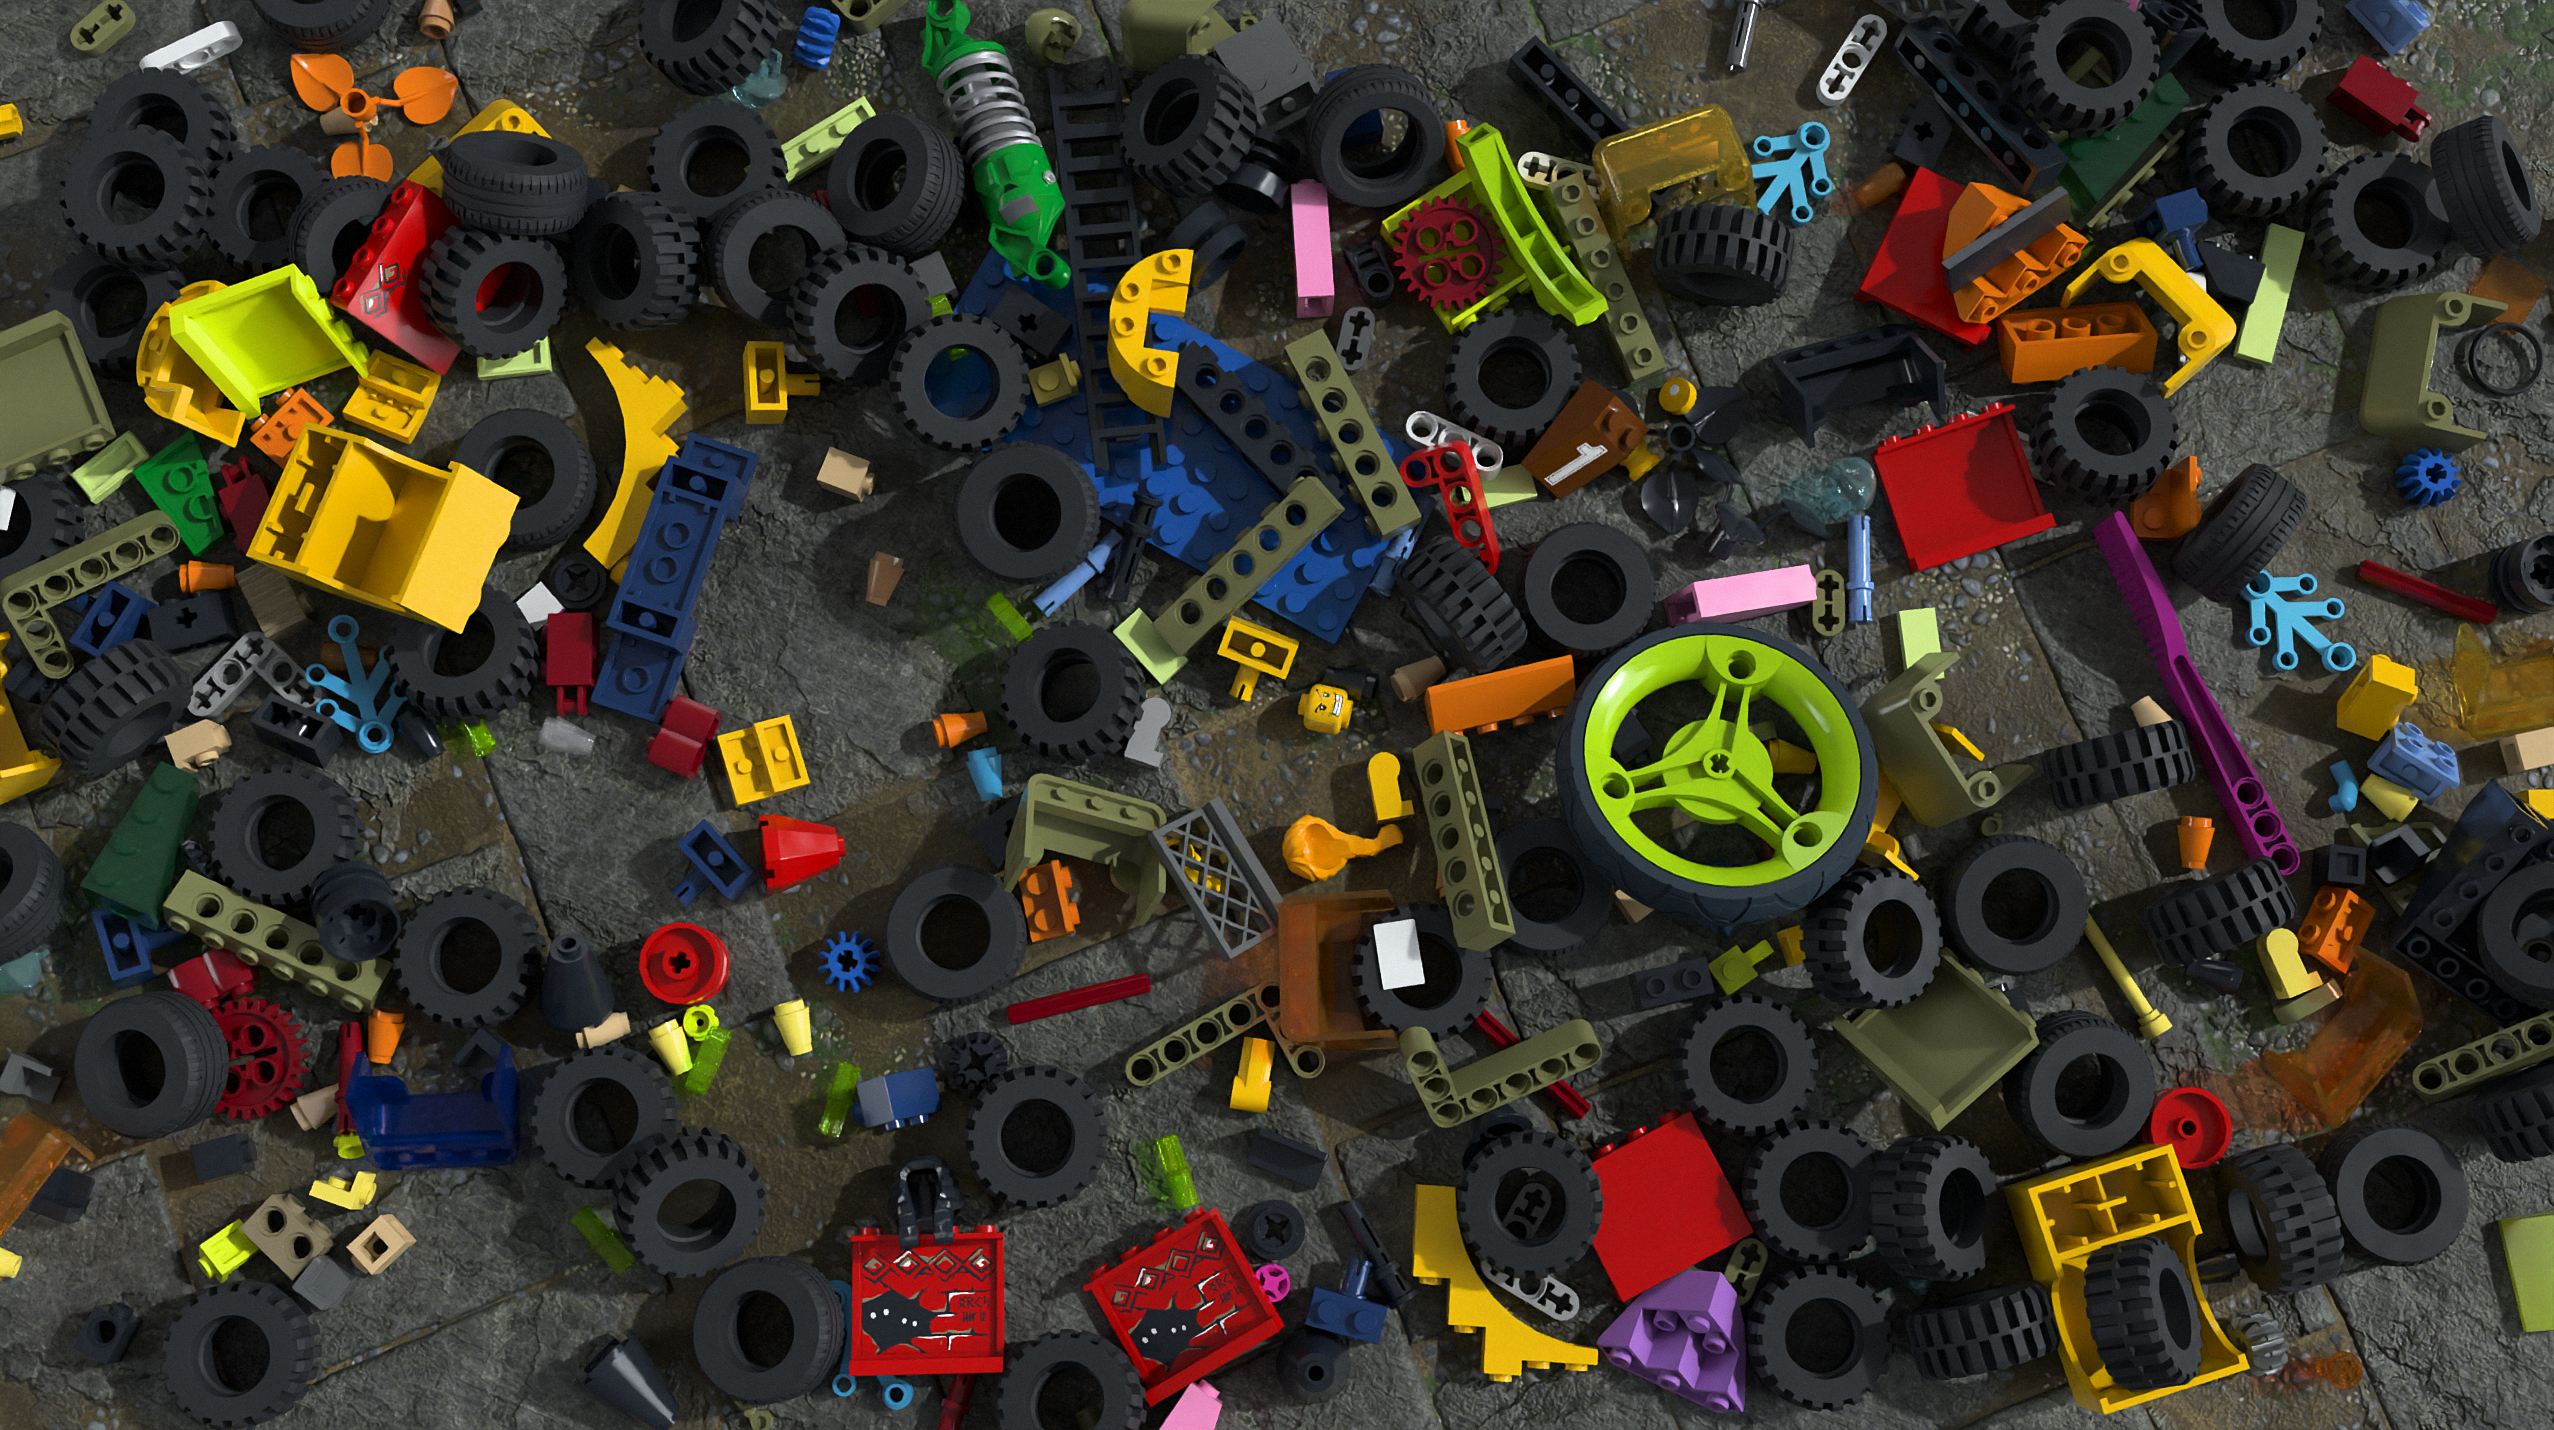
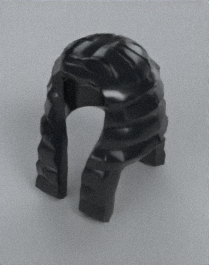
[887,1154,964,1250]

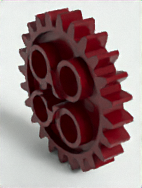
[1390,194,1506,312]
[211,998,310,1120]

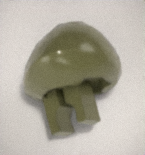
[1024,7,1082,67]

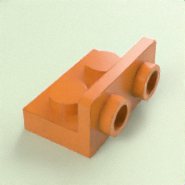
[249,386,335,470]
[1019,859,1080,943]
[2296,885,2376,974]

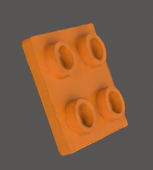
[2130,456,2202,542]

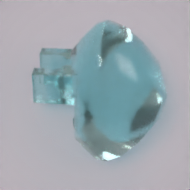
[732,48,788,110]
[1819,457,1877,520]
[0,949,50,995]

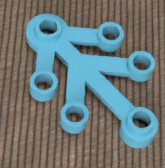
[1732,122,1833,227]
[2239,569,2356,673]

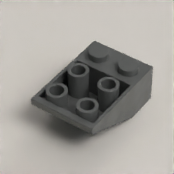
[1212,14,1320,134]

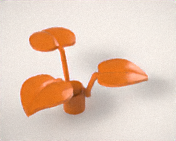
[291,53,458,183]

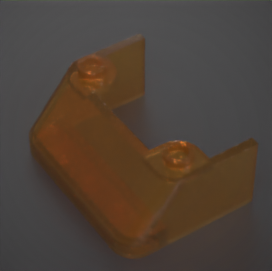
[1278,889,1399,1051]
[2263,944,2424,1129]
[0,1113,97,1283]

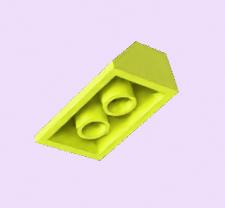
[2497,1210,2554,1332]

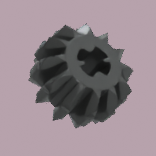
[2227,1312,2289,1377]

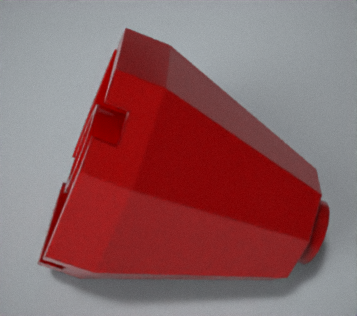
[758,814,846,894]

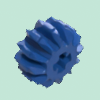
[793,6,840,70]
[2395,447,2462,508]
[818,931,881,993]

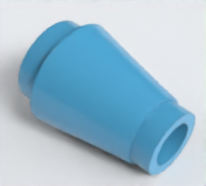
[966,746,1003,801]

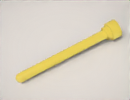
[2083,910,2172,1041]

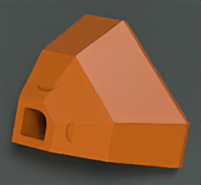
[1943,182,2088,324]

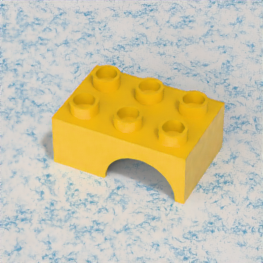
[246,421,520,634]
[2003,1143,2250,1415]

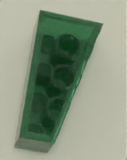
[2057,72,2191,216]
[80,761,201,931]

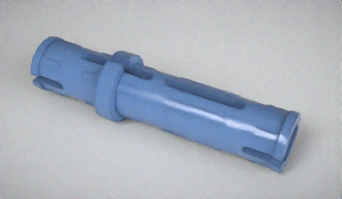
[1369,492,1437,597]
[1845,515,1874,625]
[1032,529,1123,617]

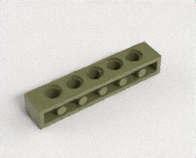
[1542,171,1667,388]
[1280,328,1422,543]
[1151,476,1345,657]
[1412,730,1516,952]
[163,869,393,1015]

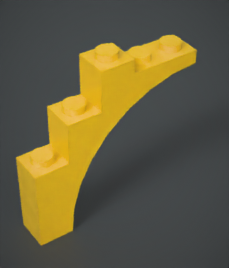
[583,337,688,572]
[1411,1184,1598,1382]

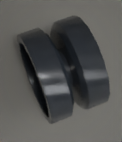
[1160,201,1250,294]

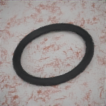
[2468,322,2545,396]

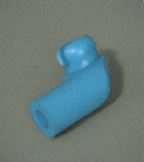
[2328,759,2359,814]

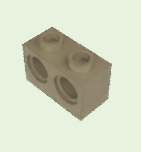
[239,1194,337,1281]

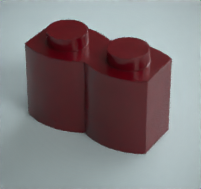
[646,694,723,781]
[167,948,262,1013]

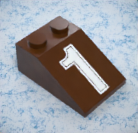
[1521,378,1649,500]

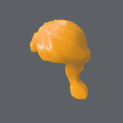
[1282,815,1404,883]

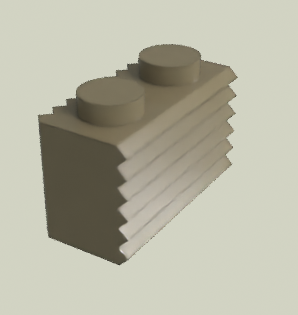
[235,562,316,643]

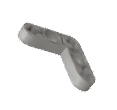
[187,631,328,719]
[1480,1183,1579,1321]

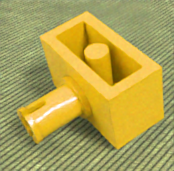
[743,341,820,424]
[1217,615,1299,702]
[2337,654,2418,741]

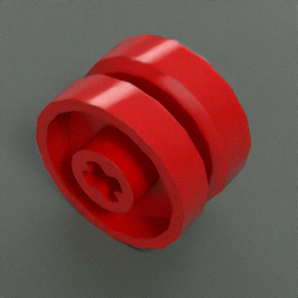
[639,922,730,1006]
[2136,1087,2233,1170]

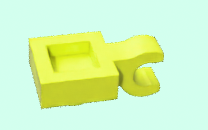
[1708,939,1774,996]

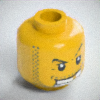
[1298,684,1353,735]

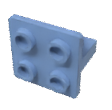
[2345,0,2430,57]
[2367,721,2460,806]

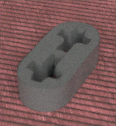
[1336,306,1375,375]

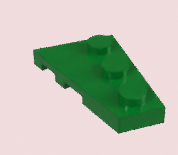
[132,429,229,558]

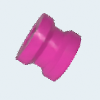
[1255,1263,1290,1302]

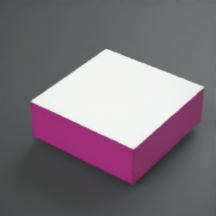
[516,582,567,634]

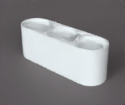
[1405,411,1503,481]

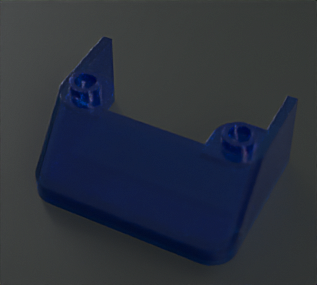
[345,1046,520,1170]

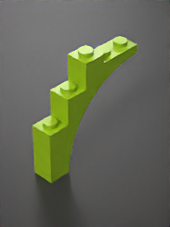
[1455,122,1609,327]

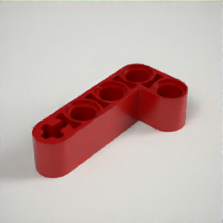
[1399,440,1502,576]

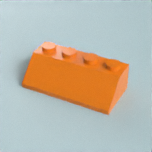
[1995,301,2158,385]
[1423,655,1576,736]

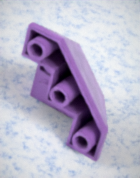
[1597,1270,1746,1413]

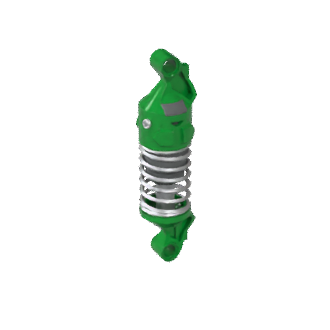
[919,0,1071,291]

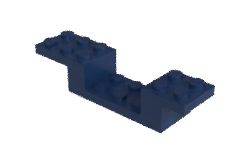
[590,432,760,726]

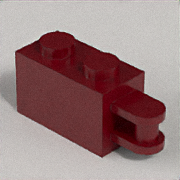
[2325,54,2433,142]
[218,455,275,563]
[541,613,600,717]

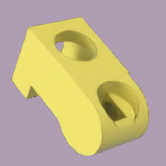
[2256,928,2323,1000]

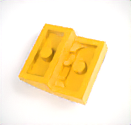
[342,349,441,445]
[715,715,810,808]

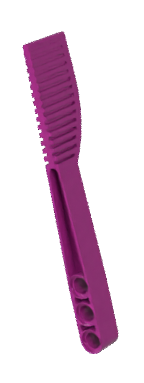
[2092,511,2300,876]

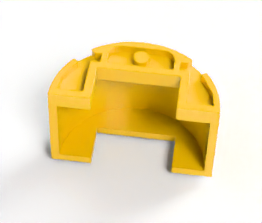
[1107,249,1194,418]
[136,280,246,448]

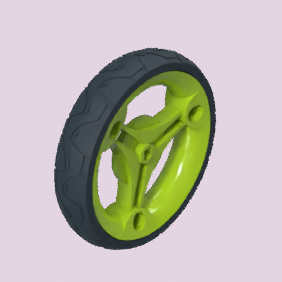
[1555,623,1879,926]

